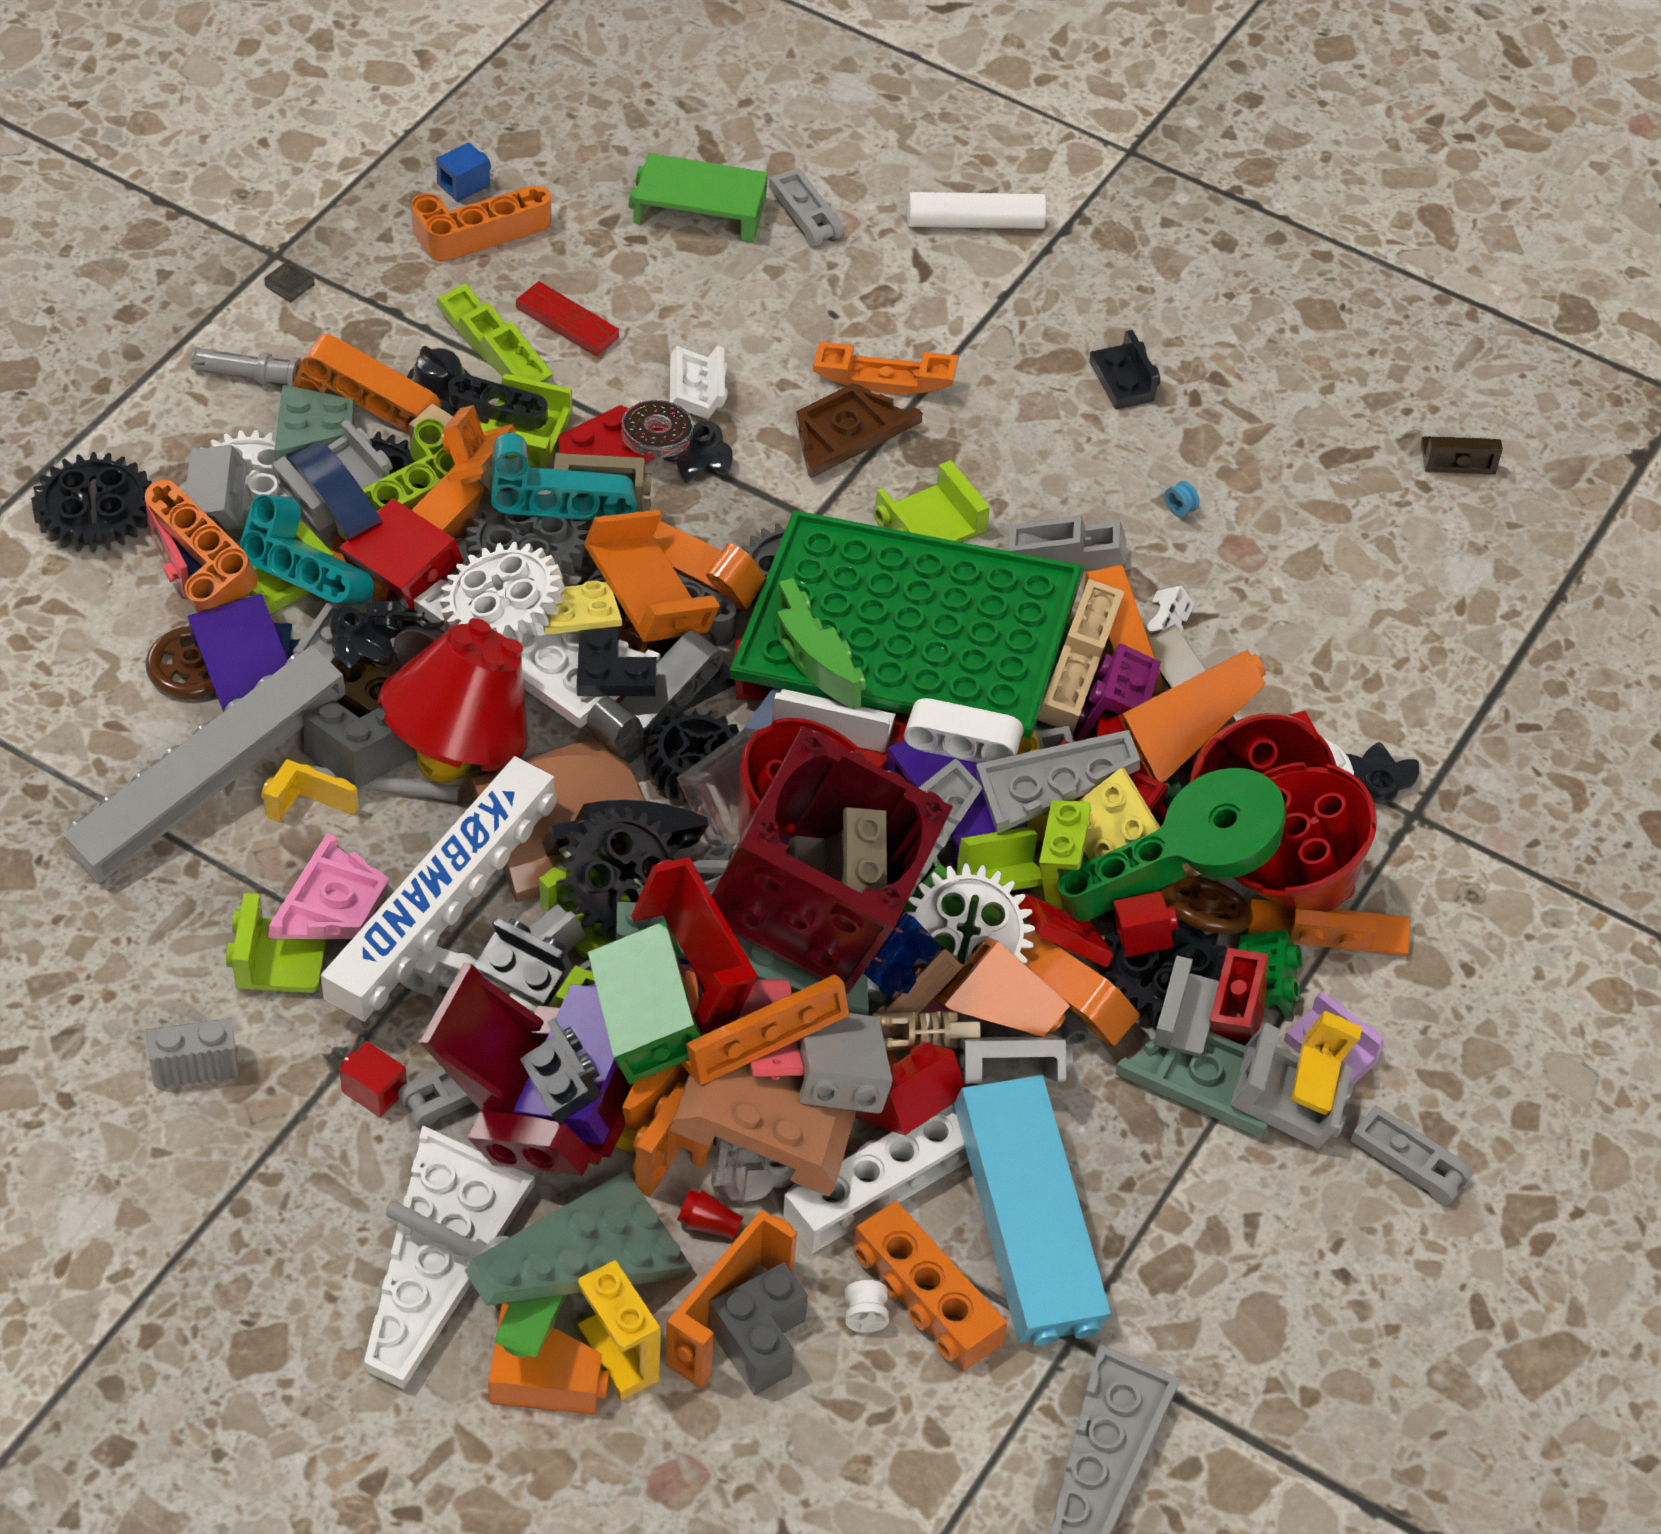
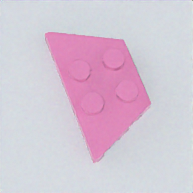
[268,833,389,939]

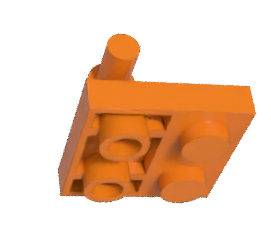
[632,1082,713,1198]

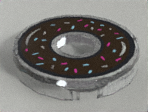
[621,400,694,458]

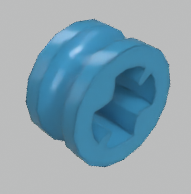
[1164,481,1200,518]

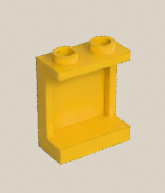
[577,1260,661,1401]

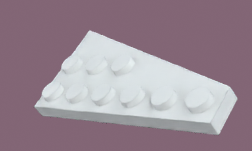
[413,579,660,728]
[364,1125,535,1389]

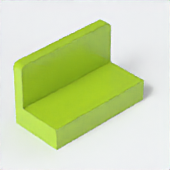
[956,826,1043,891]

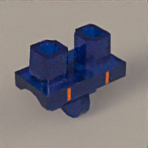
[863,913,940,997]

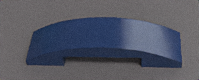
[286,441,381,540]

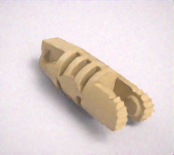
[873,1011,980,1051]

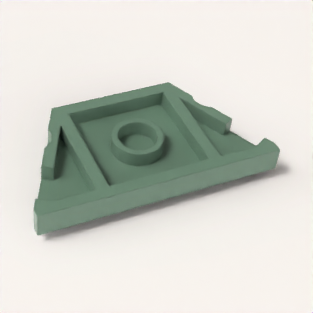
[275,385,354,461]
[1115,1031,1267,1138]

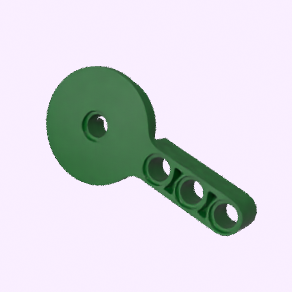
[1057,768,1286,921]

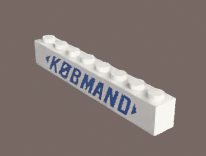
[320,756,557,1022]

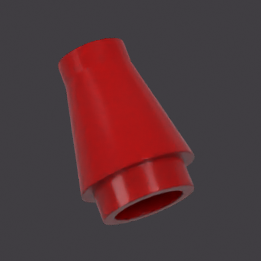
[677,1189,744,1240]

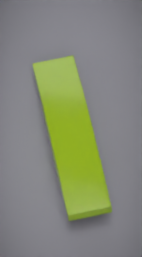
[436,283,553,382]

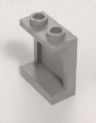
[272,420,392,532]
[796,1013,893,1113]
[1231,1022,1353,1149]
[954,1035,1073,1084]

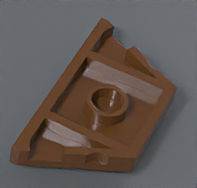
[795,383,923,478]

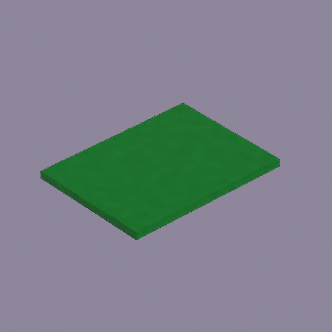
[730,510,1084,739]

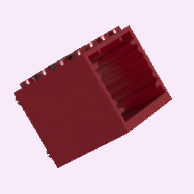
[711,726,953,994]

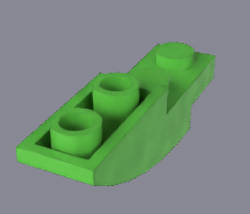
[777,578,866,709]
[494,1294,568,1358]

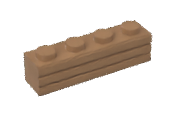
[875,947,964,1039]

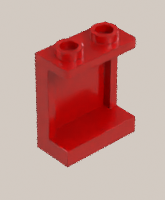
[339,498,464,612]

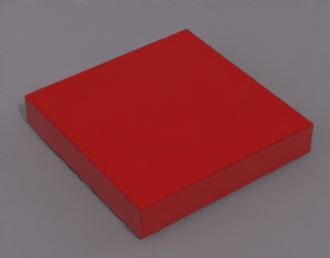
[1018,894,1114,968]

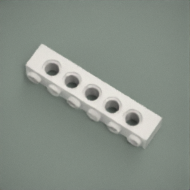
[783,1075,997,1254]

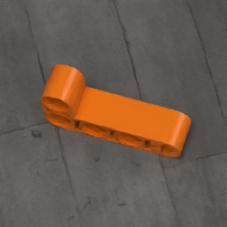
[411,185,552,261]
[293,334,441,434]
[145,479,258,613]
[653,521,766,611]
[1020,923,1140,1048]

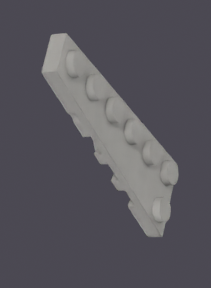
[1050,1344,1180,1534]

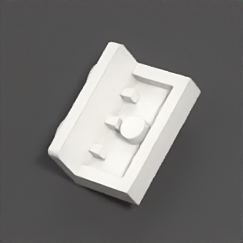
[670,345,728,419]

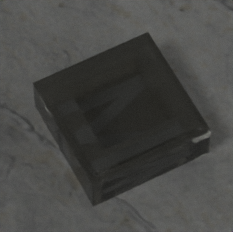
[264,260,315,303]

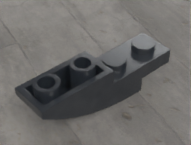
[542,800,709,857]

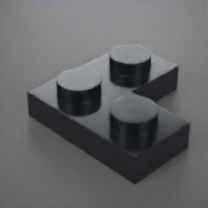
[576,629,657,696]

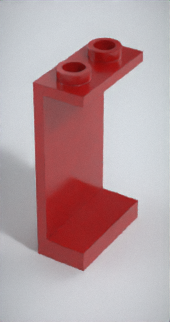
[631,857,758,1034]

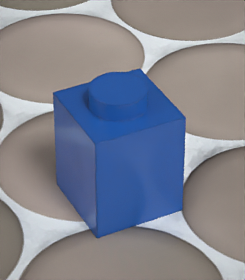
[436,142,491,202]

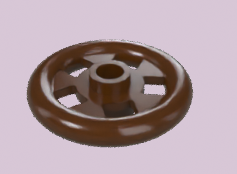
[145,626,215,699]
[1161,876,1253,934]

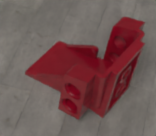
[419,963,634,1176]

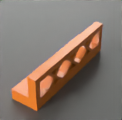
[680,974,850,1086]

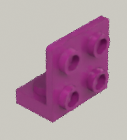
[1074,643,1161,741]

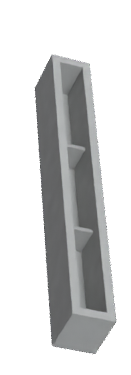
[63,645,346,884]

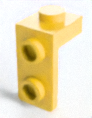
[261,759,359,822]
[1291,1011,1362,1115]

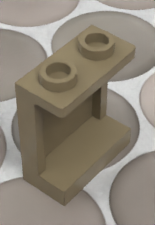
[554,453,651,512]

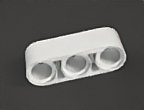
[904,698,1024,763]

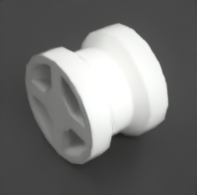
[844,1280,889,1332]

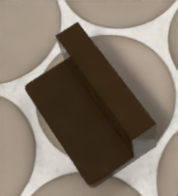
[1421,436,1503,474]

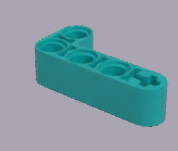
[489,433,637,520]
[240,494,374,604]

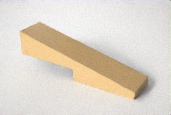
[1037,579,1125,733]

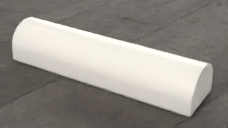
[907,192,1046,229]

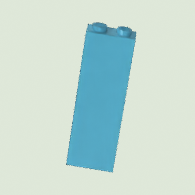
[954,1075,1111,1346]

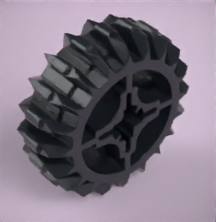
[644,708,747,807]

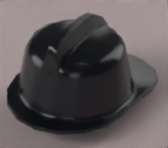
[407,345,472,416]

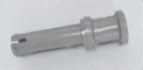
[190,347,301,386]

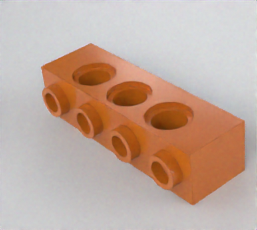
[853,1200,1007,1372]

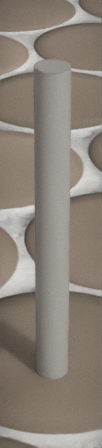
[310,765,461,802]

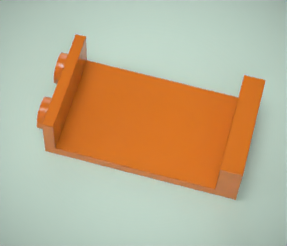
[584,510,720,642]
[665,1209,797,1388]

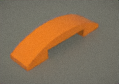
[813,342,959,394]
[622,970,700,1132]

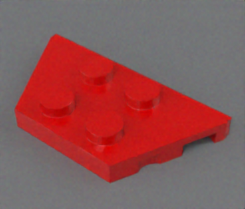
[558,405,687,464]

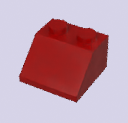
[855,1043,966,1136]

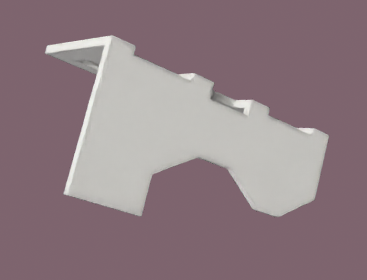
[1147,585,1195,633]

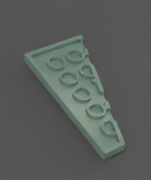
[465,1170,692,1306]

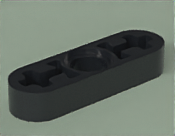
[448,374,548,430]

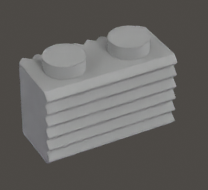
[146,1018,239,1089]

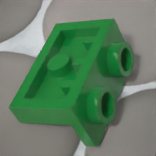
[1239,929,1303,1017]

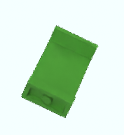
[629,153,768,243]

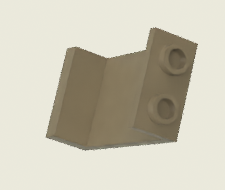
[789,807,887,893]

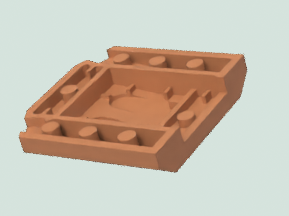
[466,739,649,902]
[669,1032,856,1197]

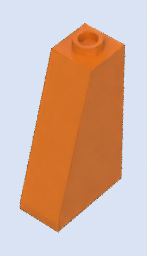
[360,473,484,601]
[1083,565,1165,698]
[1118,649,1266,782]

